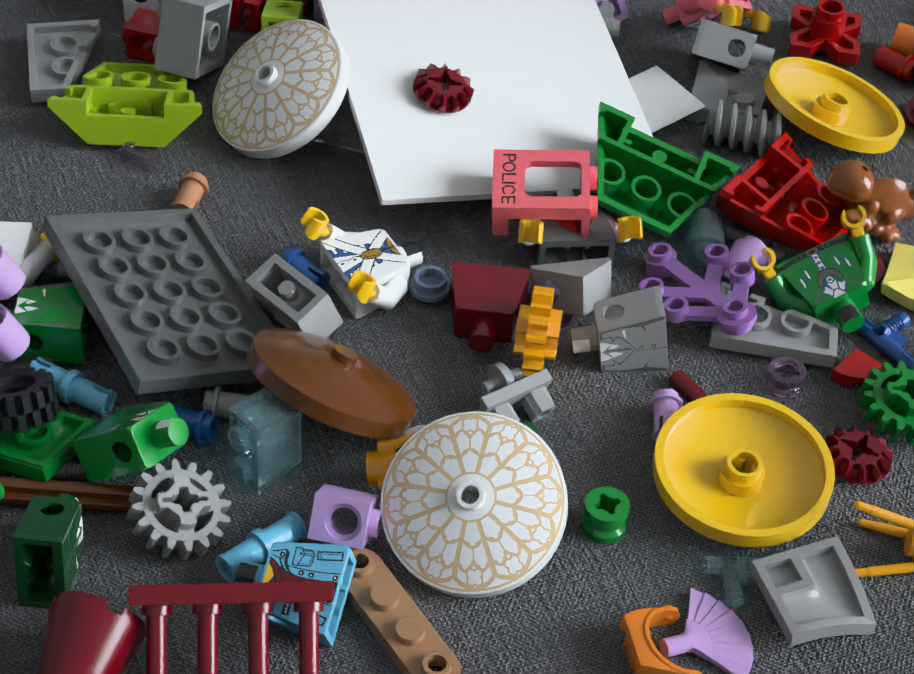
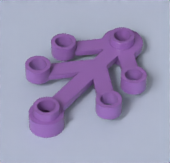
[639,242,757,336]

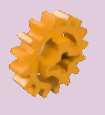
[513,285,563,377]

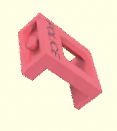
[492,149,598,236]

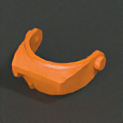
[619,605,701,674]

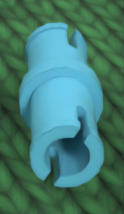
[29,357,117,416]
[215,511,307,583]

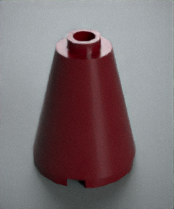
[38,591,146,674]

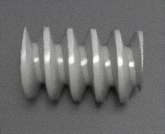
[702,99,783,157]

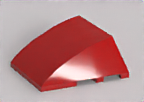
[715,132,850,252]

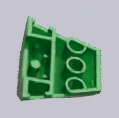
[596,101,740,238]

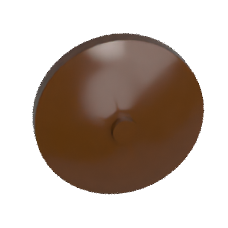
[246,328,416,439]

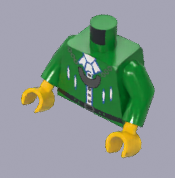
[748,205,877,333]

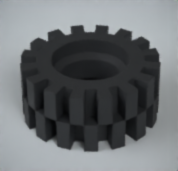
[0,367,60,434]

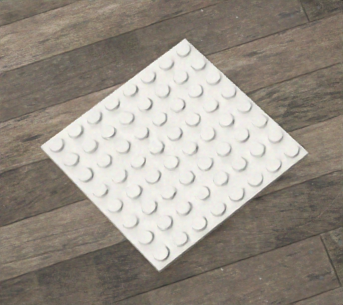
[318,0,653,205]

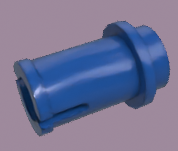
[280,247,331,289]
[171,403,219,444]

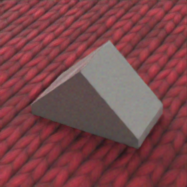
[530,257,611,316]

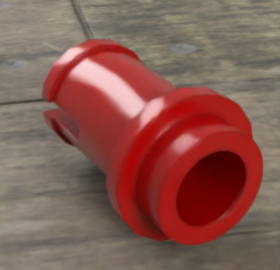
[872,45,914,82]

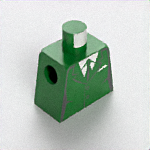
[8,282,93,364]
[71,401,189,483]

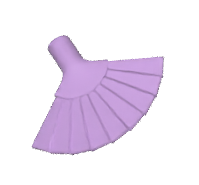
[659,588,754,674]

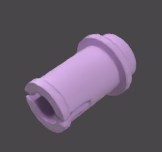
[649,388,684,443]

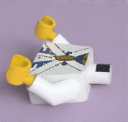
[300,207,423,319]

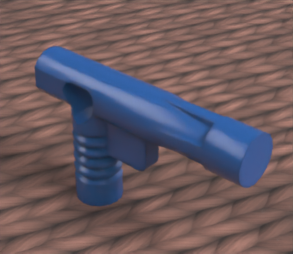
[856,311,914,369]

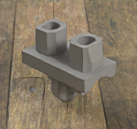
[475,362,555,422]

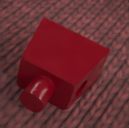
[450,261,530,353]

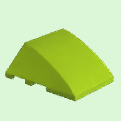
[47,62,202,148]

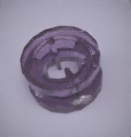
[766,356,807,398]

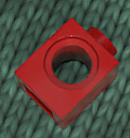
[121,8,160,63]

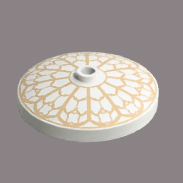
[212,19,350,159]
[380,411,568,598]

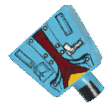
[235,542,357,647]

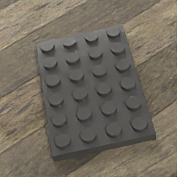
[42,208,274,395]

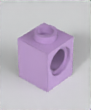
[307,484,382,550]

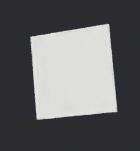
[629,65,706,133]

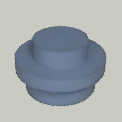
[410,265,451,303]

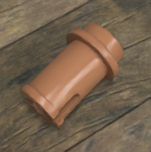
[170,172,209,209]

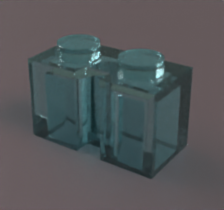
[227,387,302,495]

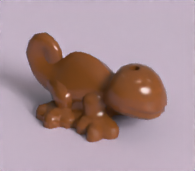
[825,160,914,244]

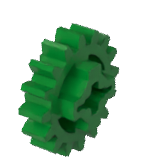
[858,360,914,446]

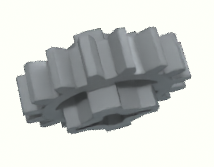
[127,459,231,561]

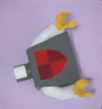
[518,188,643,269]

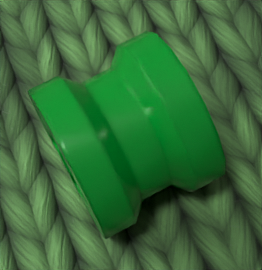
[581,486,630,545]

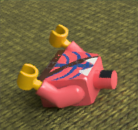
[663,0,771,33]

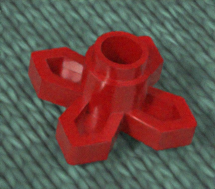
[787,0,862,66]

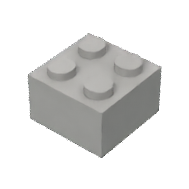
[152,0,233,79]

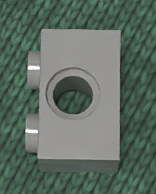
[245,253,343,338]

